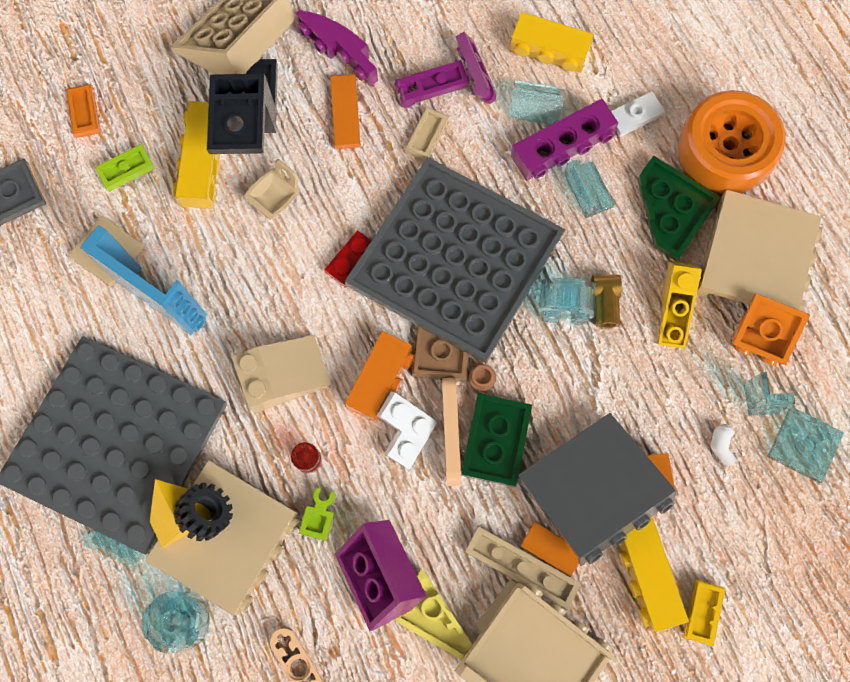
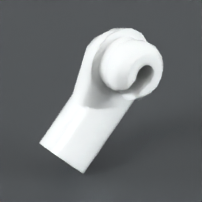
[710,424,737,468]

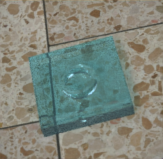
[767,407,844,483]

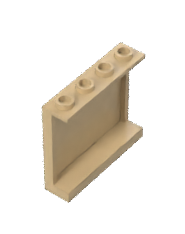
[697,190,822,311]
[145,460,299,615]
[455,582,618,682]

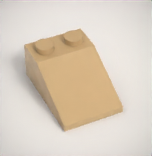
[232,335,332,413]

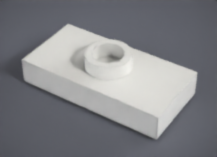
[611,91,665,137]

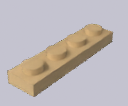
[465,526,581,610]

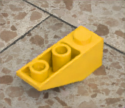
[658,260,702,349]

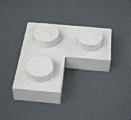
[377,392,437,470]

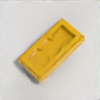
[682,580,726,647]

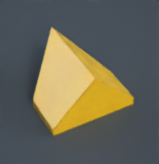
[150,479,212,548]

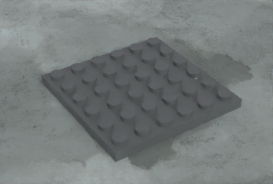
[345,157,565,364]
[0,336,227,555]

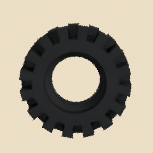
[174,483,233,542]

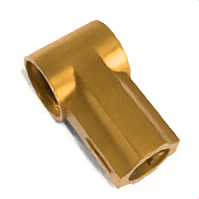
[591,274,622,329]

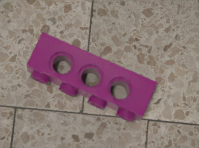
[511,98,619,181]

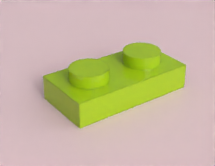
[95,144,155,192]

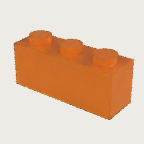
[345,331,415,423]

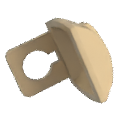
[243,159,301,220]

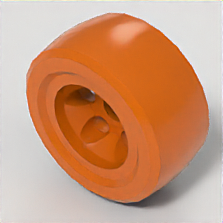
[678,90,786,196]

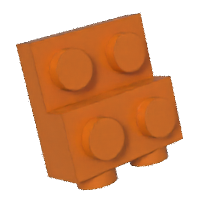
[730,292,810,366]

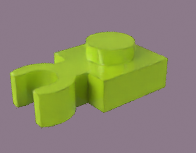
[298,488,336,541]

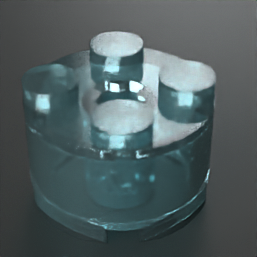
[538,278,596,325]
[142,591,210,654]

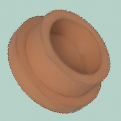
[469,364,496,392]

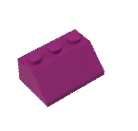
[335,520,427,631]

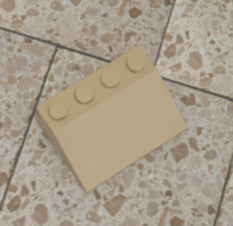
[171,0,296,74]

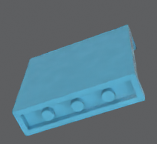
[80,225,208,335]

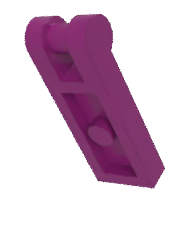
[456,32,497,104]
[394,60,469,108]

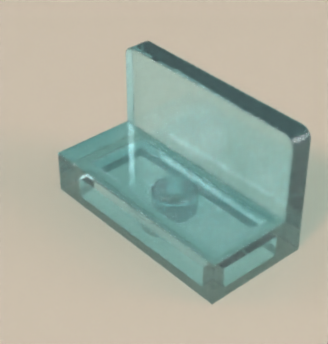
[509,81,565,125]
[564,160,614,218]
[744,372,795,416]

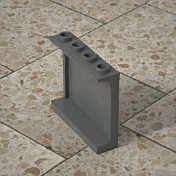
[518,413,676,566]

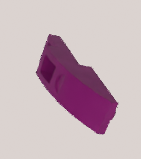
[296,10,378,87]

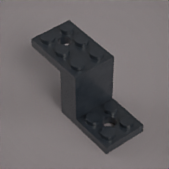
[207,59,278,154]

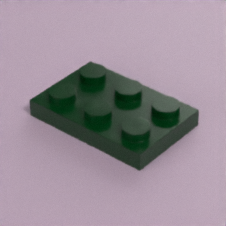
[461,393,532,488]

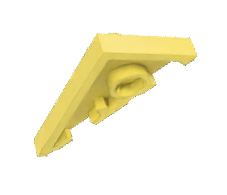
[394,570,472,660]

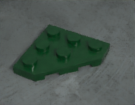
[637,155,721,261]

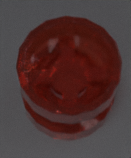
[291,442,322,474]

